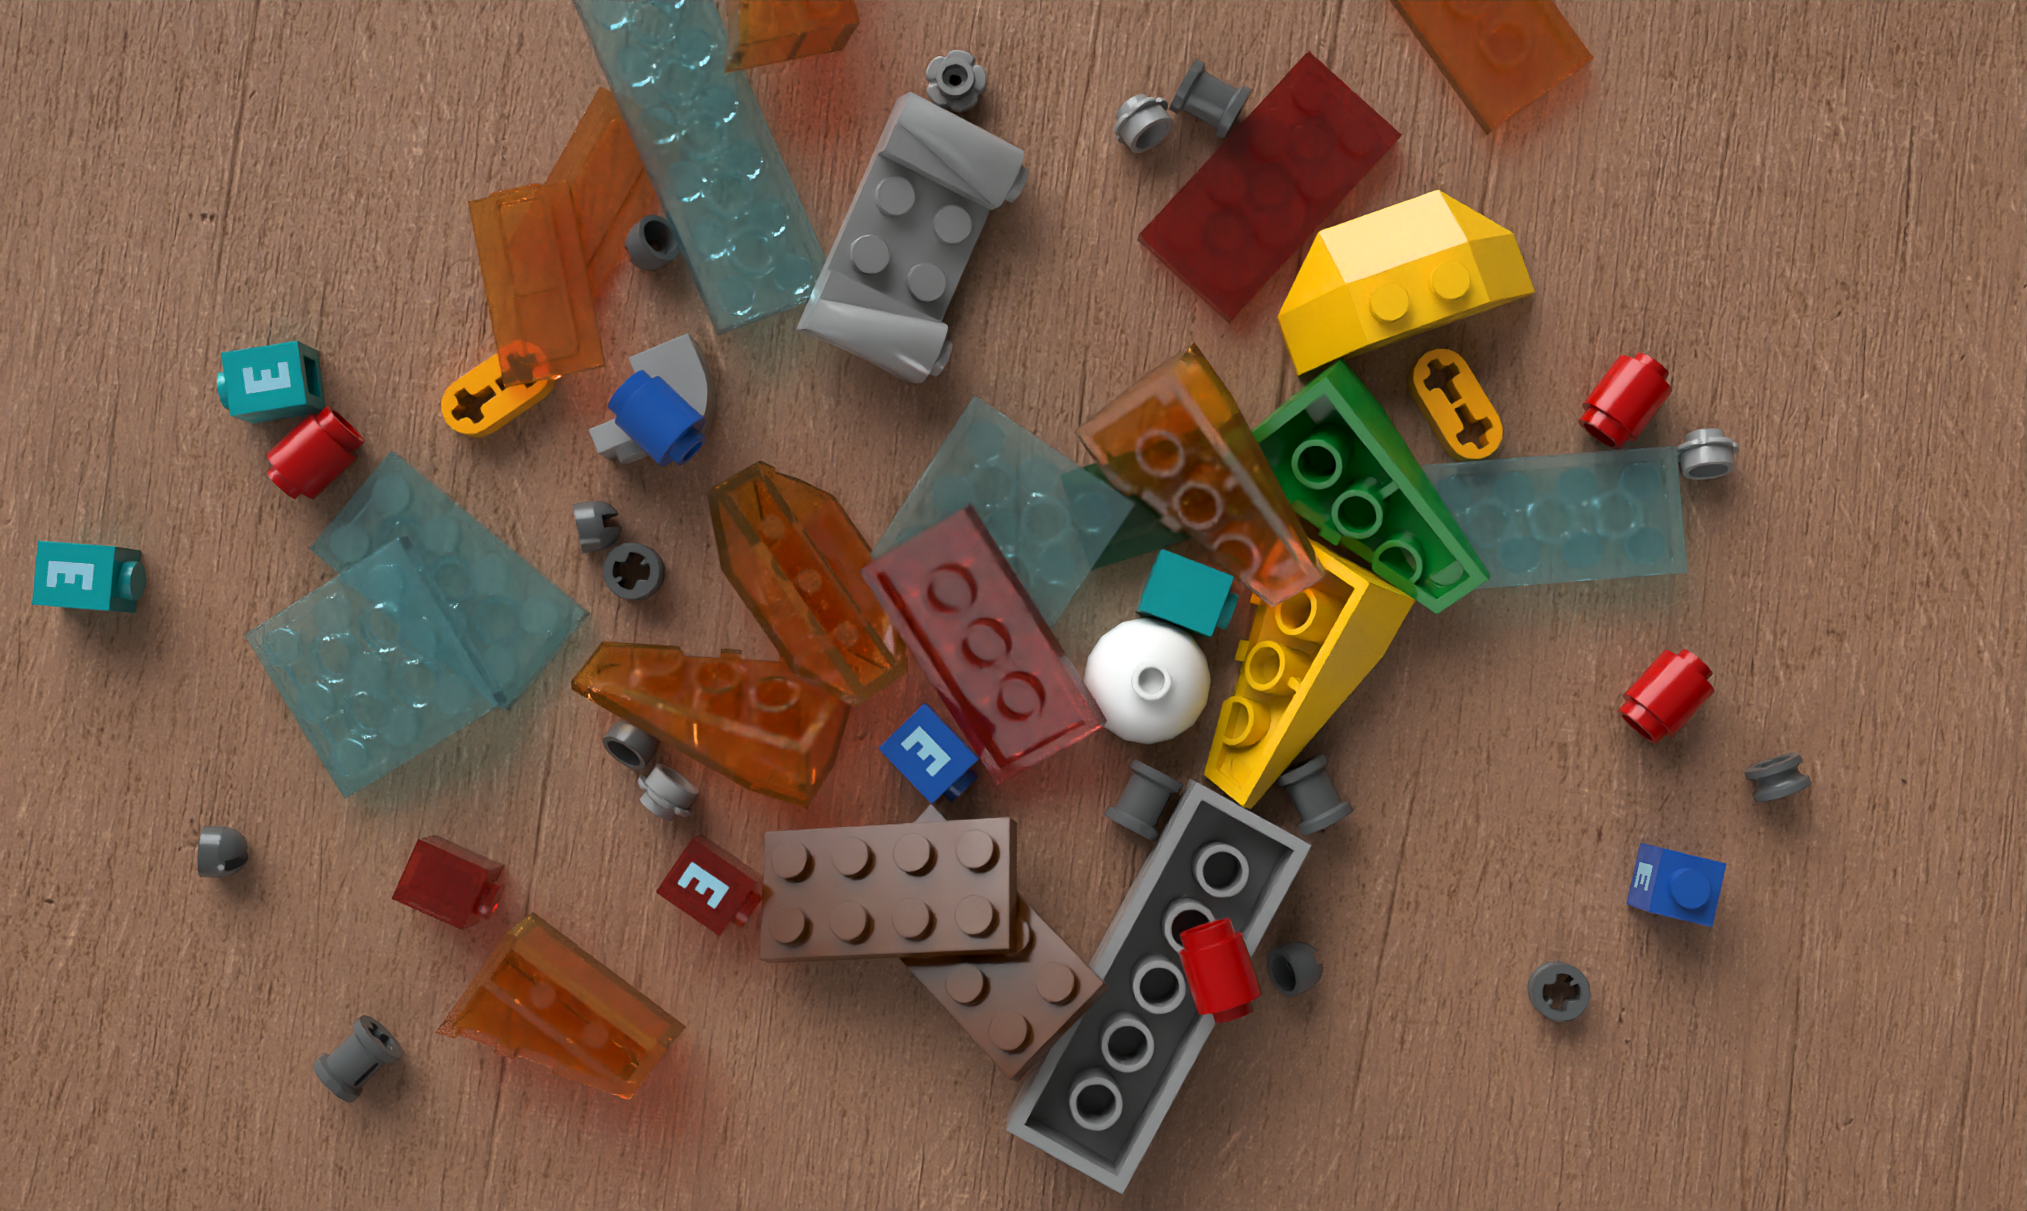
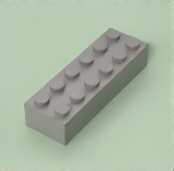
[1006,779,1312,1195]

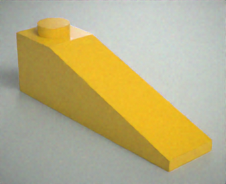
[1204,527,1415,809]

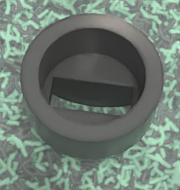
[624,215,681,271]
[572,501,622,554]
[602,714,660,770]
[197,826,248,878]
[1267,941,1324,997]

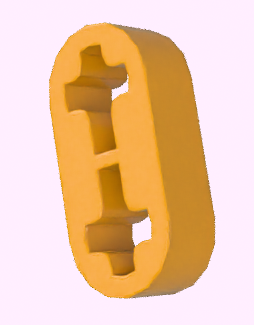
[441,342,557,438]
[1408,349,1503,462]

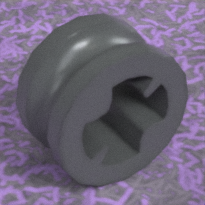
[603,543,665,600]
[1744,752,1812,802]
[1528,961,1591,1022]

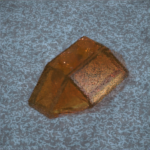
[707,460,908,707]

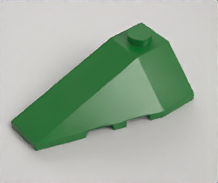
[1229,357,1491,614]

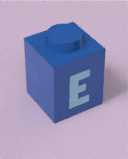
[878,703,979,804]
[1626,843,1727,927]

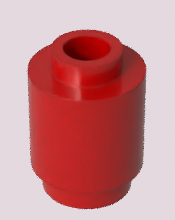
[1578,353,1672,451]
[266,405,365,500]
[1617,649,1715,745]
[1178,918,1262,1023]

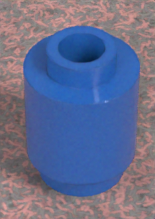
[608,370,706,467]

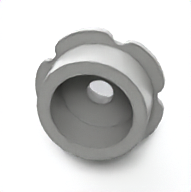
[925,50,987,112]
[1113,94,1173,153]
[1674,428,1739,480]
[638,763,699,821]

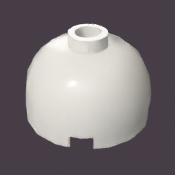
[1083,617,1211,744]

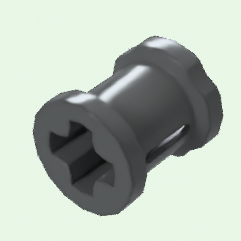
[1169,59,1252,141]
[1275,753,1353,836]
[1104,758,1184,841]
[313,1015,402,1103]

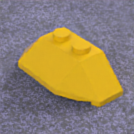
[1276,190,1535,377]

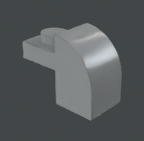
[589,333,716,464]

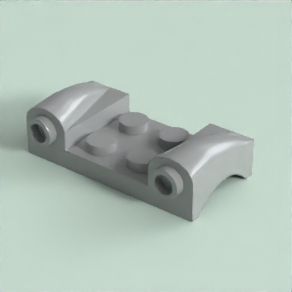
[796,92,1029,383]

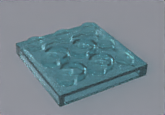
[869,396,1136,663]
[244,536,508,799]

